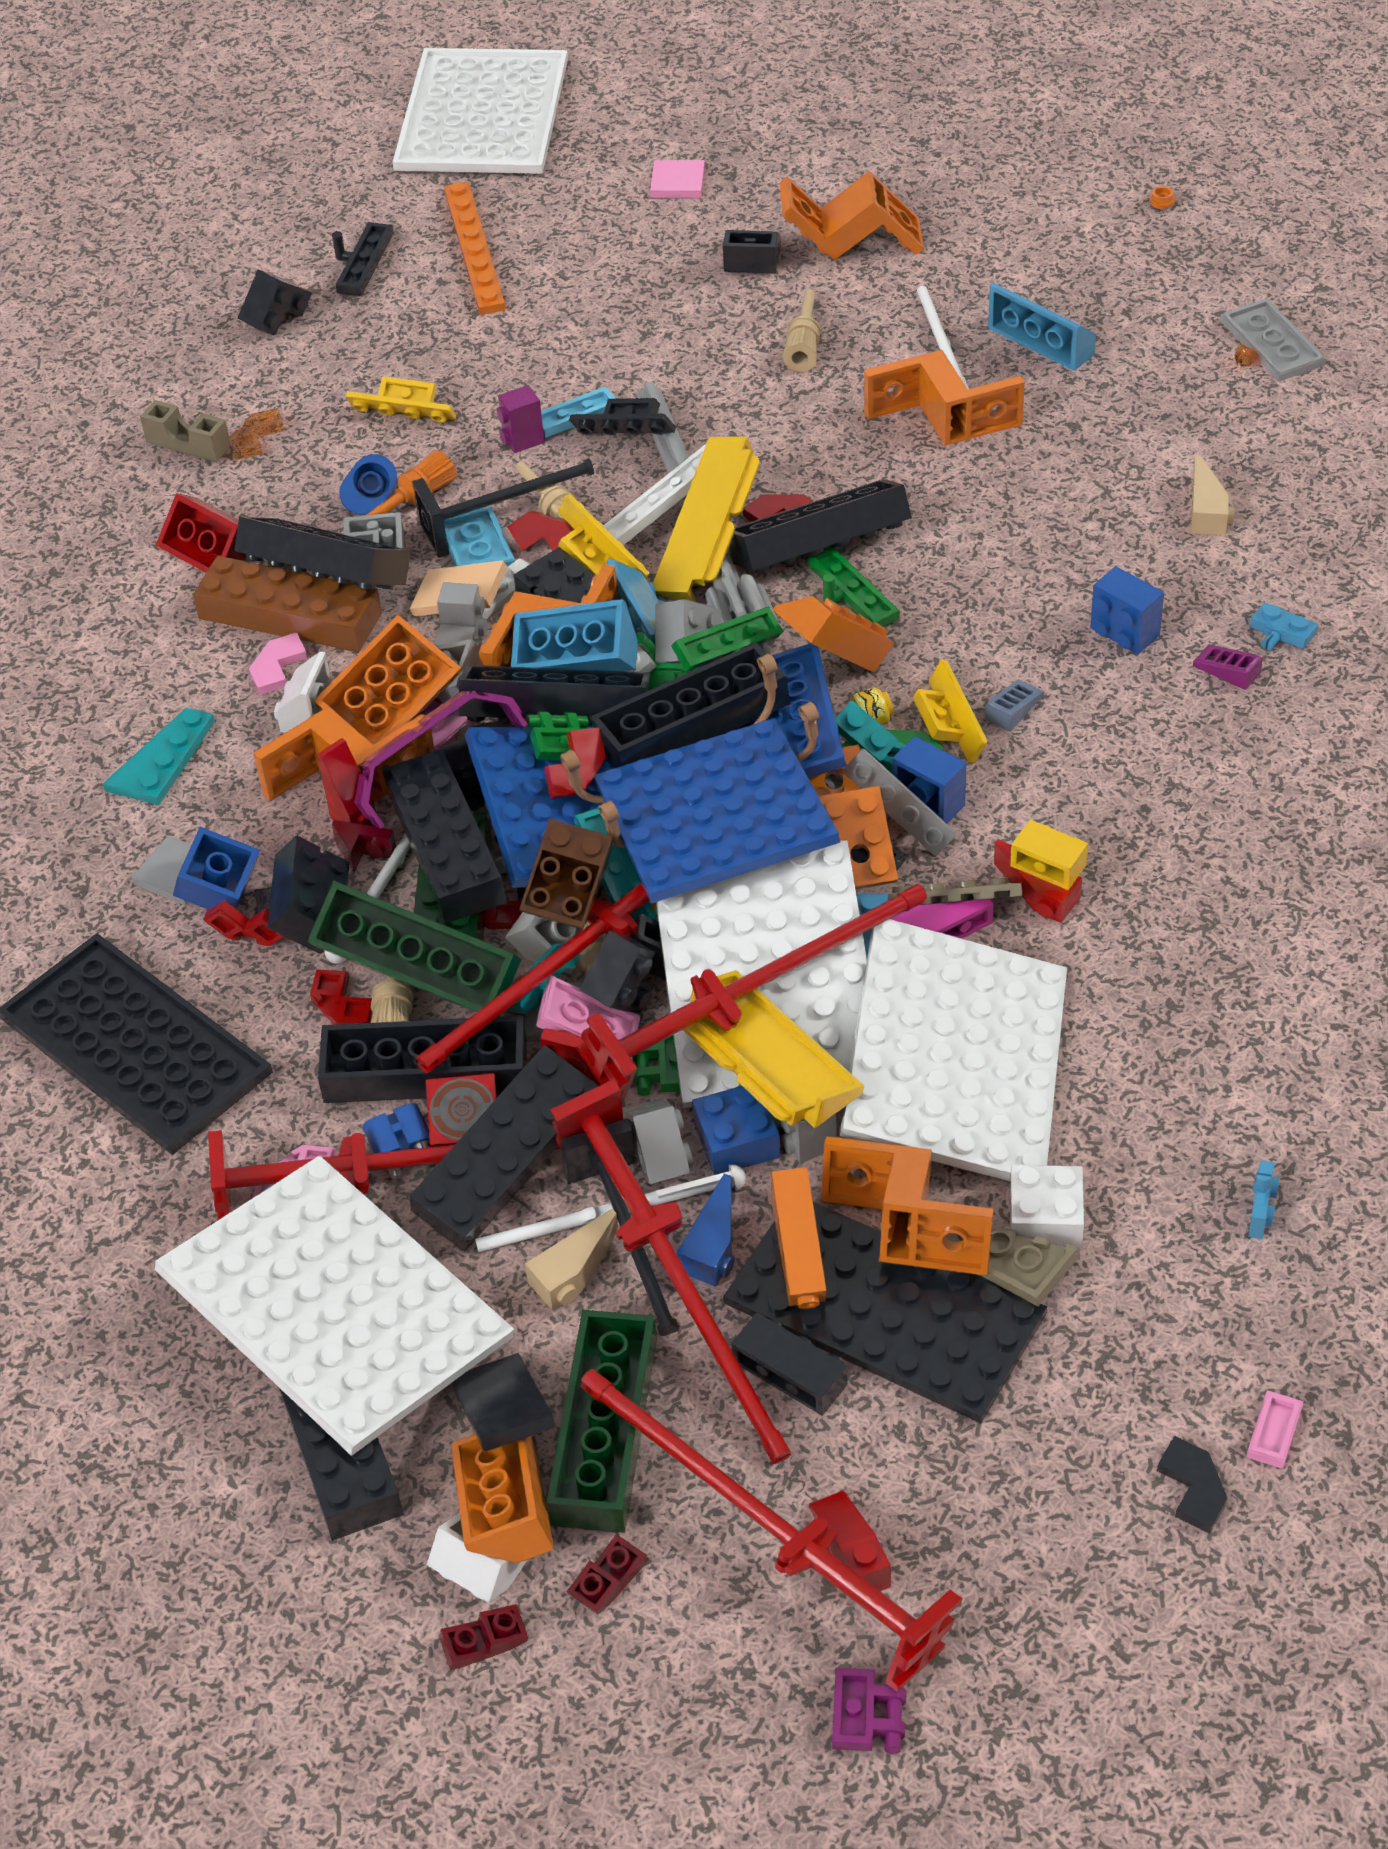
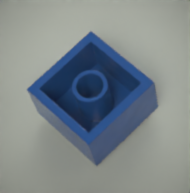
[1090,566,1164,654]
[892,736,967,824]
[173,827,260,910]
[692,1086,780,1175]

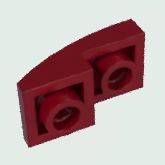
[566,1534,649,1615]
[439,1604,528,1671]

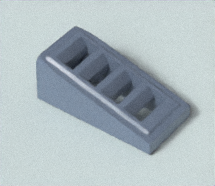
[985,679,1044,732]

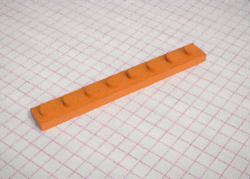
[444,182,506,315]

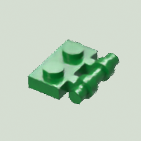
[525,712,589,760]
[632,1035,680,1096]

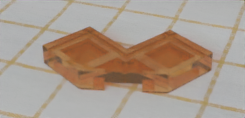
[230,408,284,460]

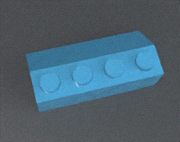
[988,283,1096,371]
[607,559,664,643]
[511,599,638,671]

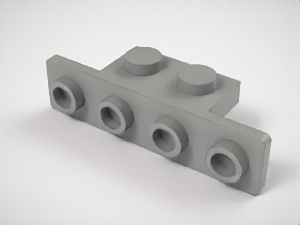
[843,749,956,856]

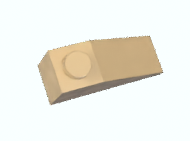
[1191,455,1234,535]
[525,1209,618,1311]

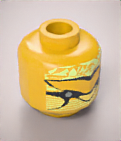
[850,687,894,726]

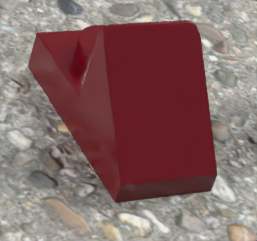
[332,820,396,872]

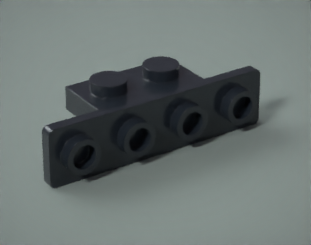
[569,398,676,435]

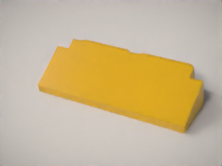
[653,437,760,602]
[683,970,864,1128]

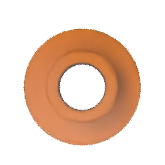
[1149,186,1175,209]

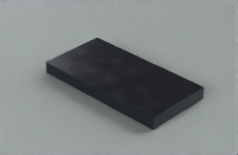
[451,1353,556,1451]

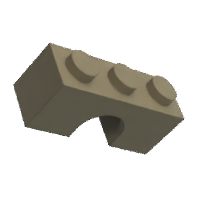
[140,400,231,462]

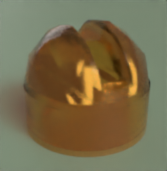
[1234,343,1259,367]

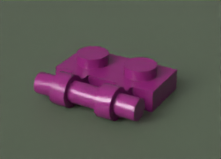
[832,1668,907,1754]

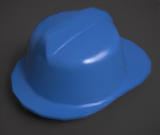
[339,454,397,515]

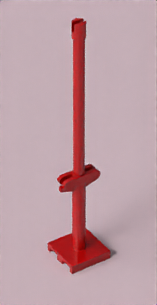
[415,883,650,1074]
[576,884,927,1100]
[550,1079,791,1464]
[208,1130,560,1220]
[580,1369,962,1692]

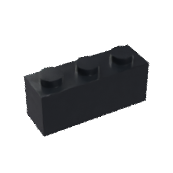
[731,1313,848,1416]

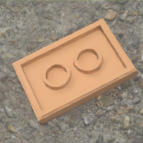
[410,560,507,616]

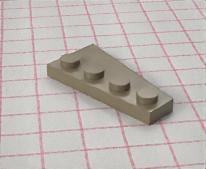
[888,877,1022,904]
[945,1227,1080,1306]

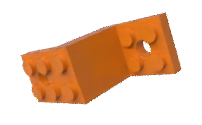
[779,171,924,260]
[864,350,1025,446]
[479,564,620,667]
[253,707,435,802]
[808,745,898,889]
[821,1136,994,1276]

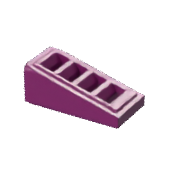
[1193,644,1263,690]

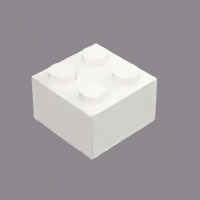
[1010,1165,1084,1249]

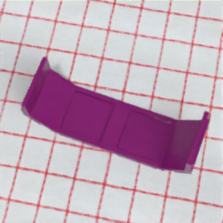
[354,691,528,828]

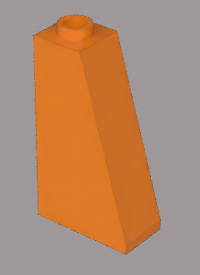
[771,1167,826,1309]

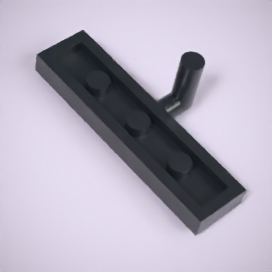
[332,222,394,296]

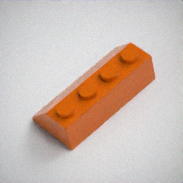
[772,596,895,672]
[451,1434,554,1563]

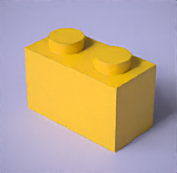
[1010,820,1088,890]

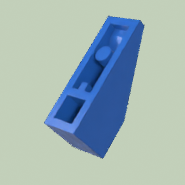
[676,1173,735,1287]

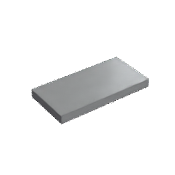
[1220,298,1327,382]

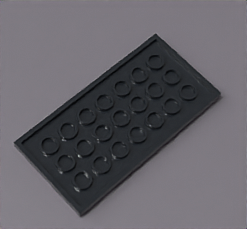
[0,933,273,1155]
[723,1202,1047,1424]

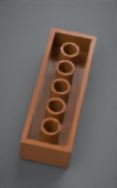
[193,556,382,652]

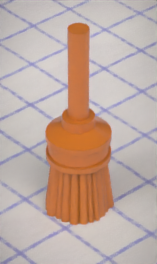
[365,450,458,516]

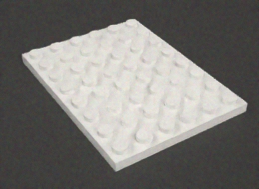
[392,48,568,174]
[656,840,867,1108]
[839,919,1067,1181]
[155,1155,515,1456]

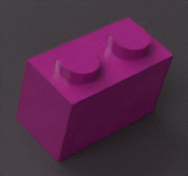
[496,385,545,454]

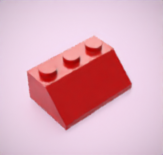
[156,493,246,573]

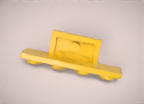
[346,376,456,423]
[558,494,649,579]
[913,660,987,763]

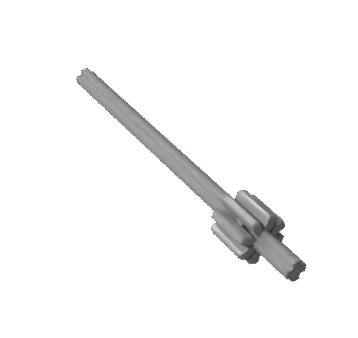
[636,382,779,654]

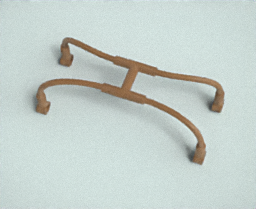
[560,653,819,848]

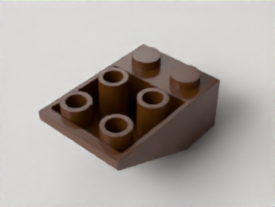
[519,818,613,930]

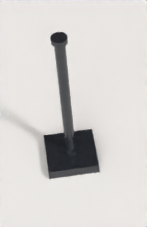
[412,458,594,558]
[561,1118,680,1336]

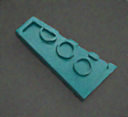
[103,707,215,805]

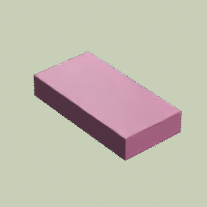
[1246,1390,1304,1469]

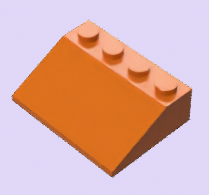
[314,615,462,745]

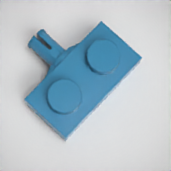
[1249,602,1319,651]
[1248,1160,1280,1239]

